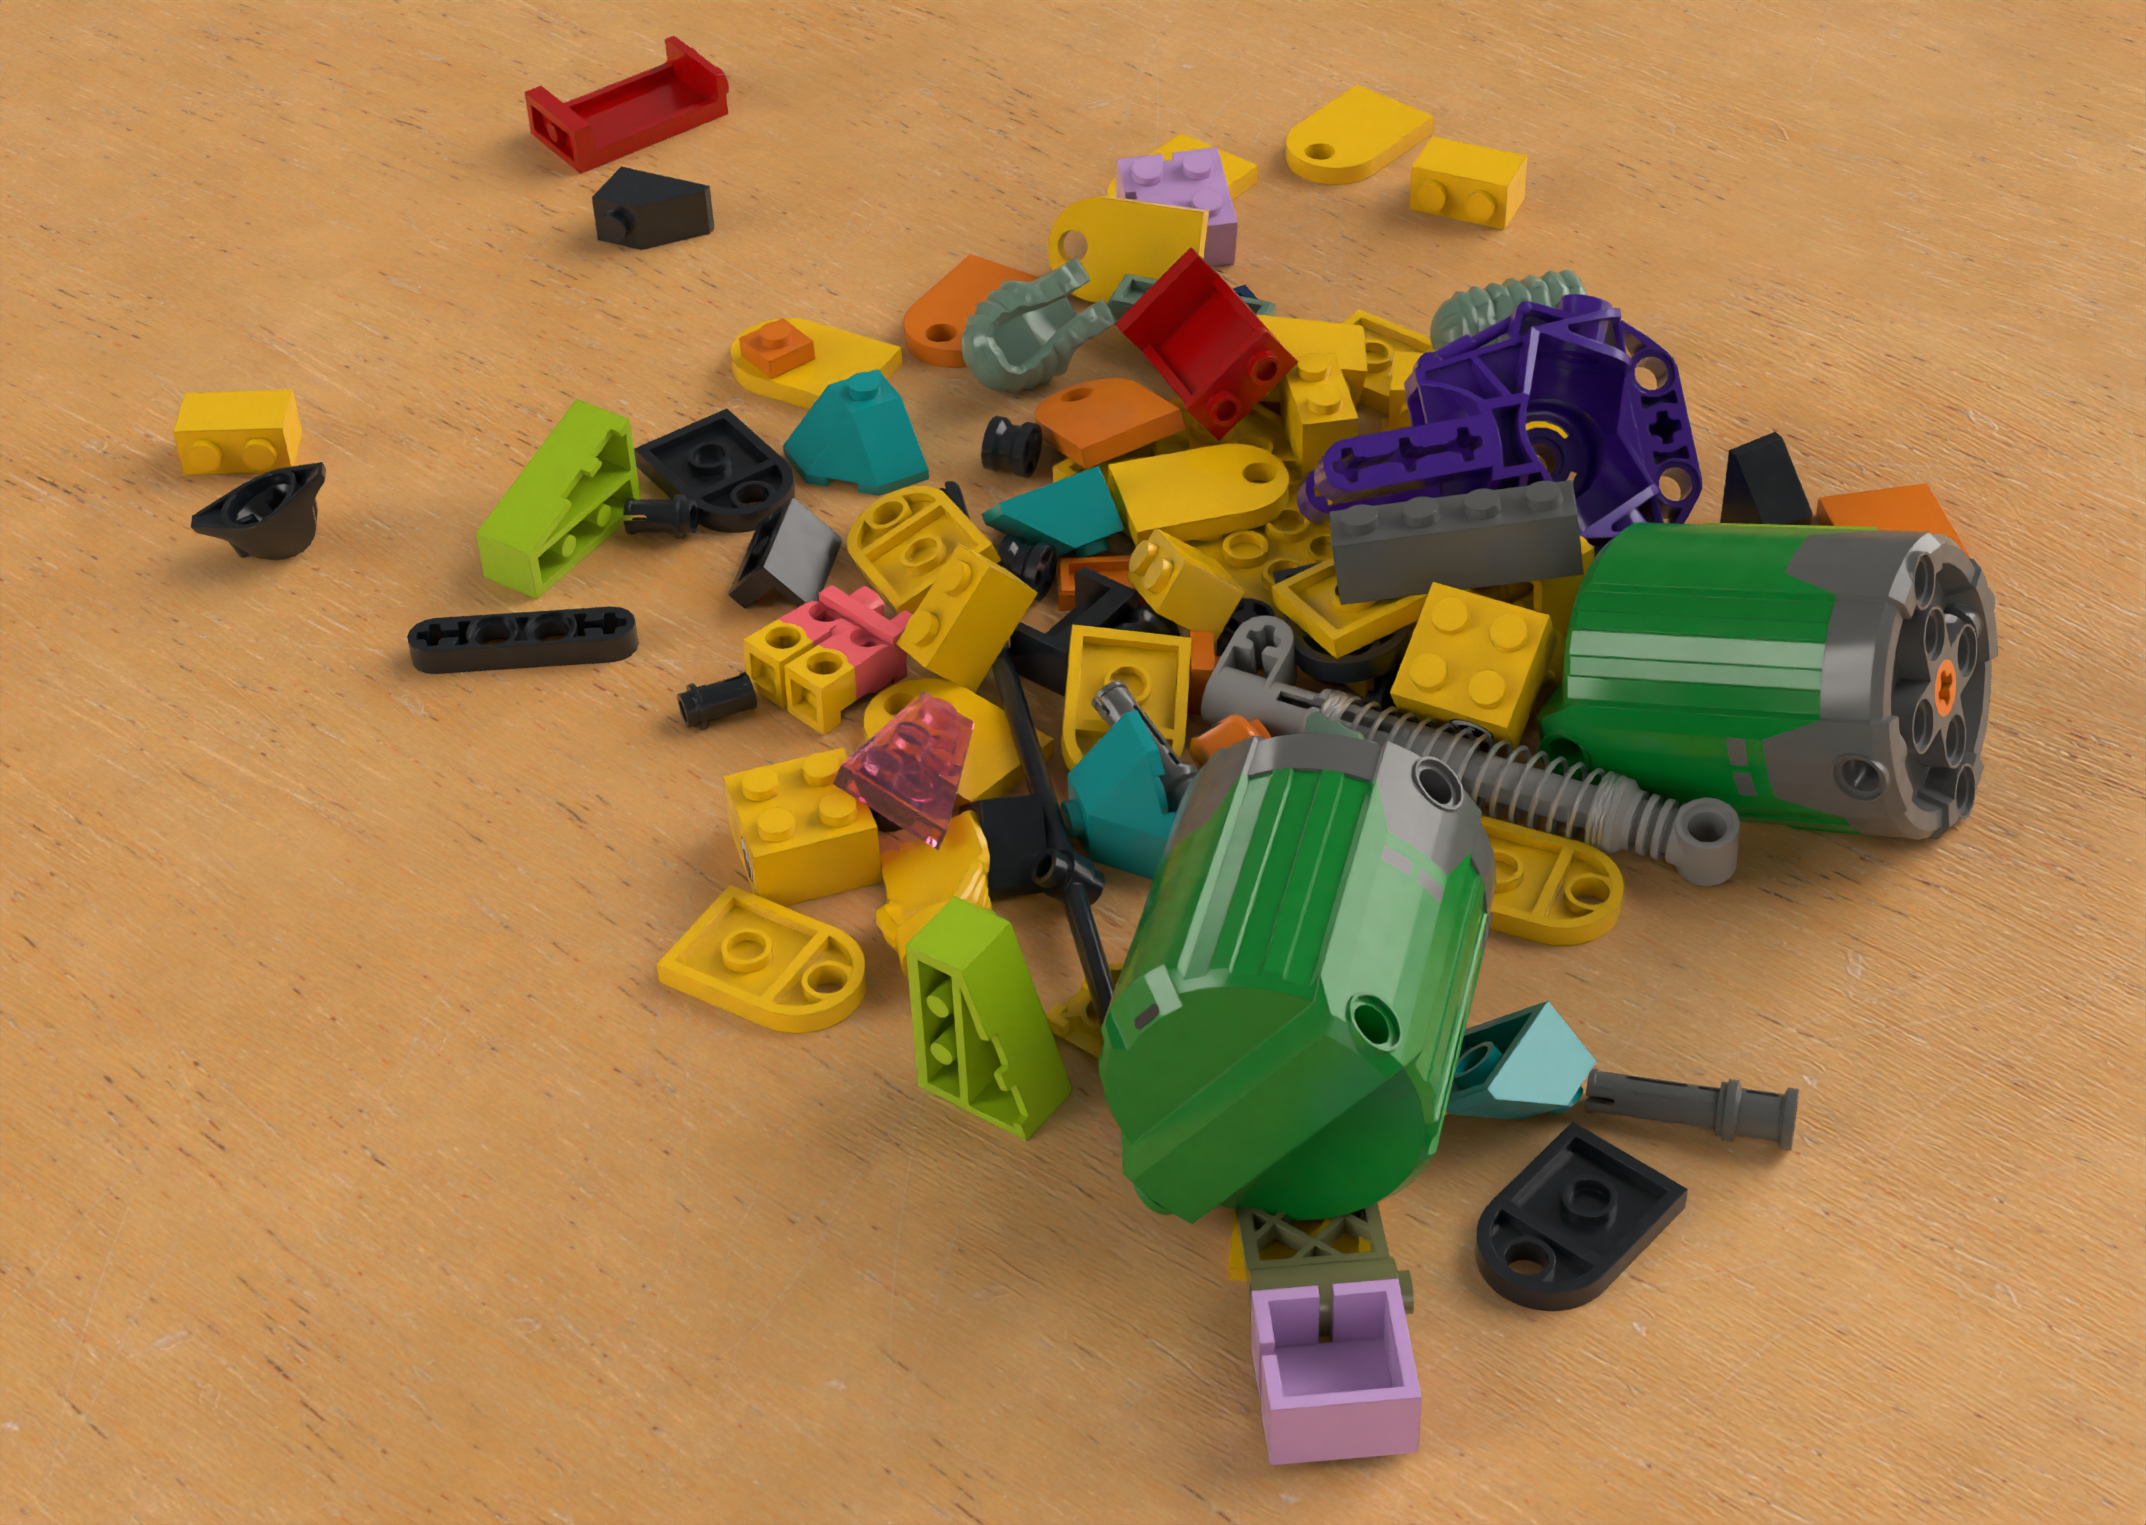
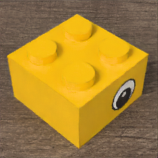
[1390,582,1558,751]
[723,747,883,907]

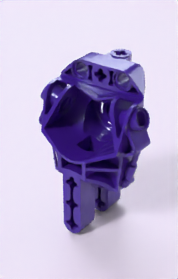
[1297,294,1702,558]

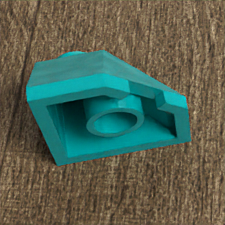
[783,369,929,496]
[981,466,1124,558]
[1061,710,1176,880]
[1446,1001,1597,1120]

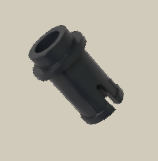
[623,494,699,539]
[677,672,757,730]

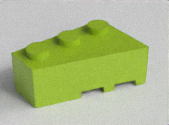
[476,399,641,599]
[906,896,1074,1141]

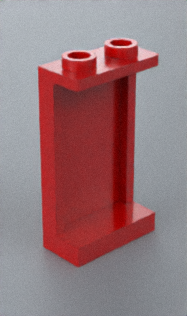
[524,36,729,174]
[1115,247,1299,441]

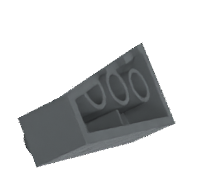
[1330,480,1584,605]

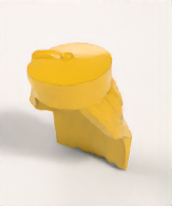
[875,810,991,978]

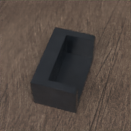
[1010,567,1138,697]

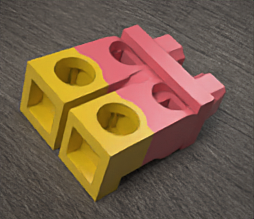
[742,585,913,736]

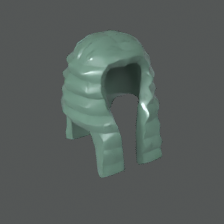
[961,257,1116,394]
[1430,270,1587,351]

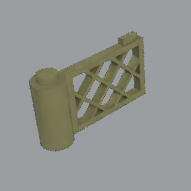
[1235,1203,1414,1337]

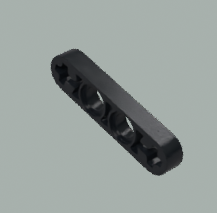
[407,607,639,674]

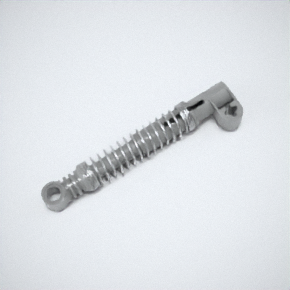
[1201,615,1740,887]

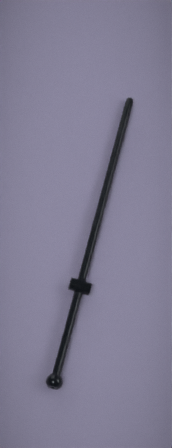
[940,481,1115,1029]

